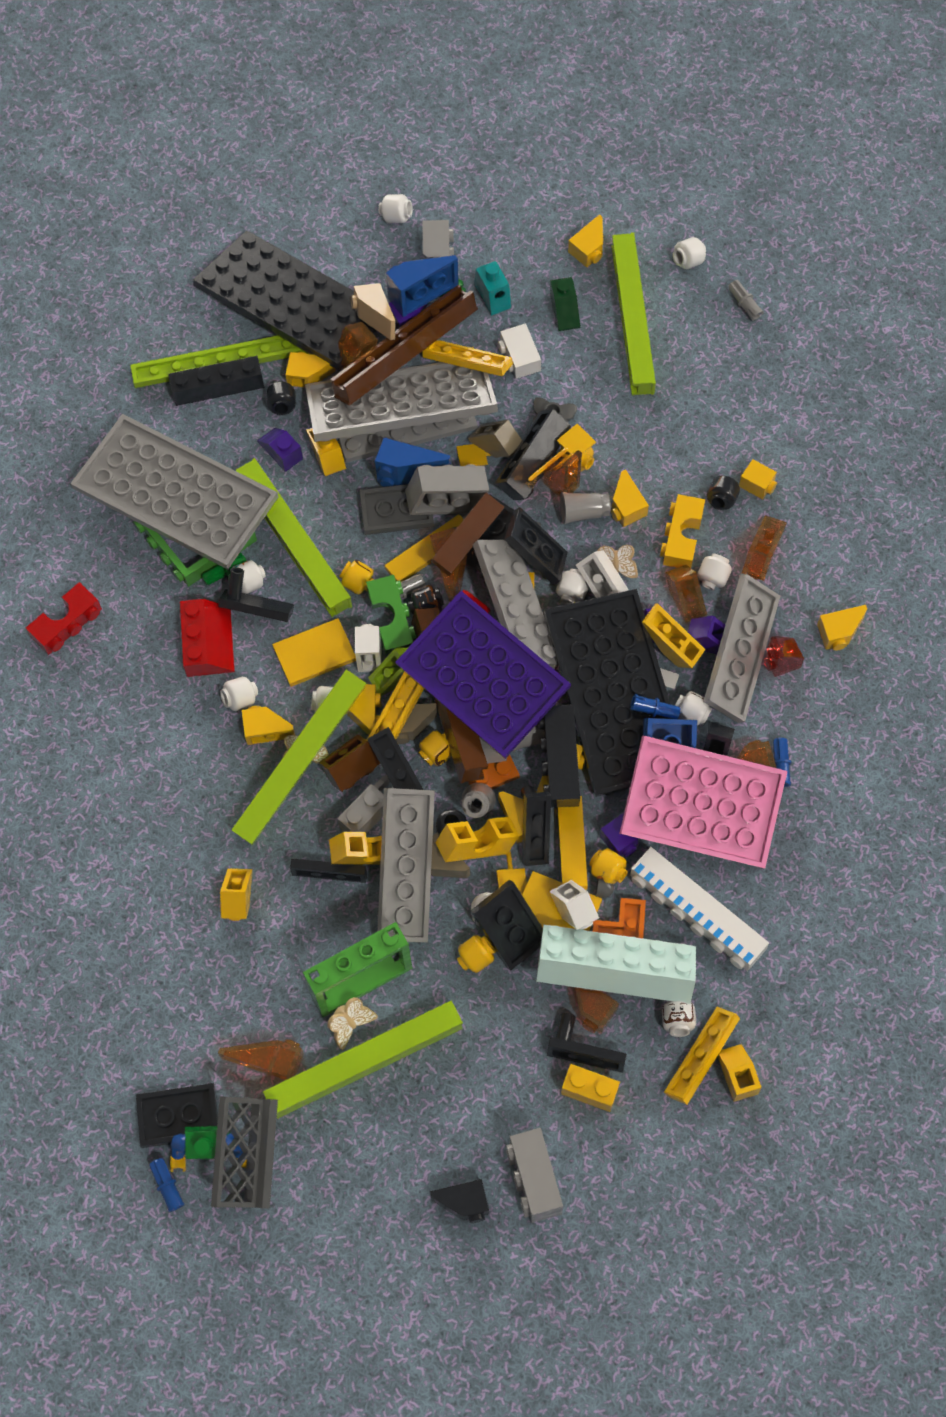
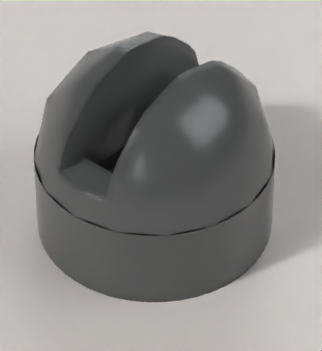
[595,878,614,898]

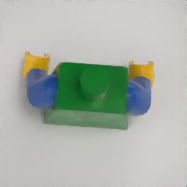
[170,1126,247,1172]

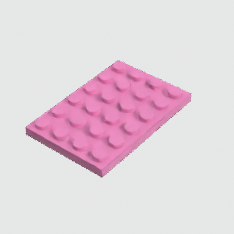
[619,736,787,868]

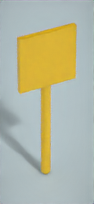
[528,424,596,482]
[456,444,492,466]
[496,850,527,895]

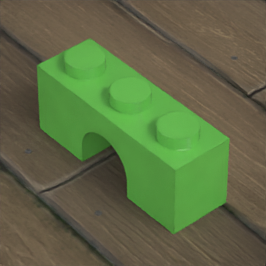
[366,575,416,654]

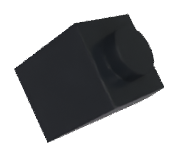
[703,722,735,756]
[430,1179,489,1223]

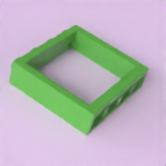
[133,521,257,587]
[303,922,413,1017]

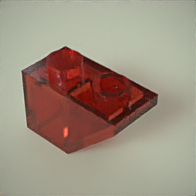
[764,636,804,677]

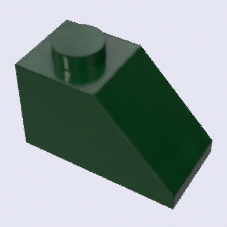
[550,277,581,331]

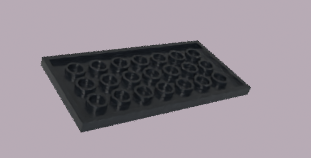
[193,230,376,370]
[543,589,671,797]

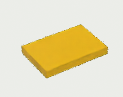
[272,618,356,687]
[522,871,602,931]

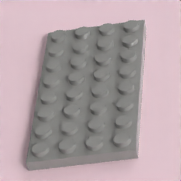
[305,362,498,442]
[71,414,279,569]

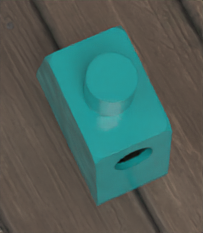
[474,261,512,316]

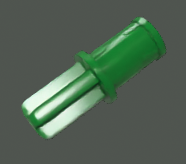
[201,552,246,585]

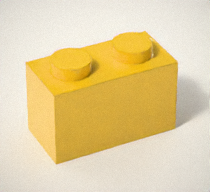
[561,1064,620,1112]

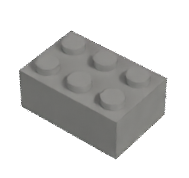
[405,464,489,515]
[506,1128,563,1223]

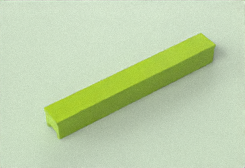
[611,232,656,395]
[236,458,352,617]
[231,669,366,845]
[263,1000,463,1119]

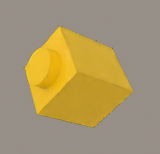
[739,459,777,500]

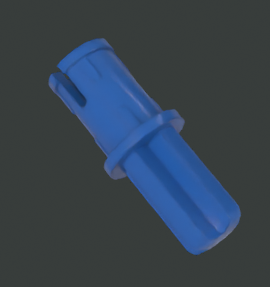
[631,694,681,719]
[772,738,792,787]
[149,1158,185,1212]

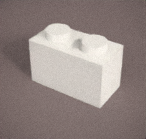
[498,324,541,379]
[576,550,629,598]
[355,624,382,672]
[550,880,599,930]

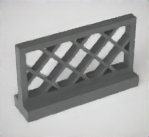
[211,1096,278,1208]

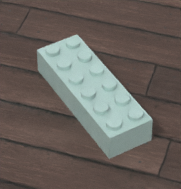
[536,925,696,1004]

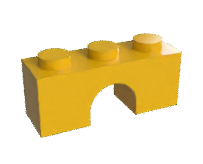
[660,494,705,571]
[435,817,519,862]
[329,832,382,865]

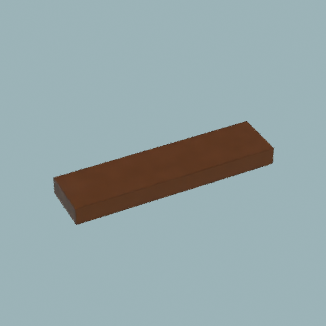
[431,492,504,576]

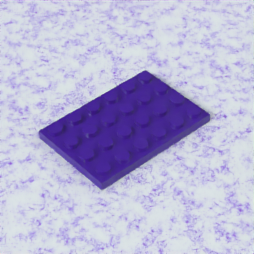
[395,591,571,759]

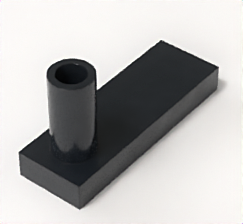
[218,567,294,622]
[367,727,424,790]
[521,785,551,866]
[290,858,367,883]
[547,1013,627,1073]

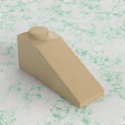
[350,283,395,340]

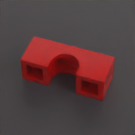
[26,582,102,655]

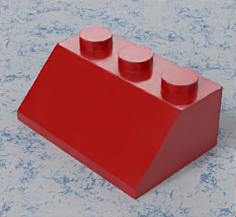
[180,599,235,677]

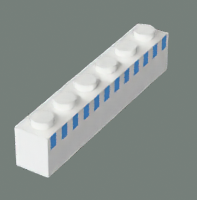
[630,847,769,971]

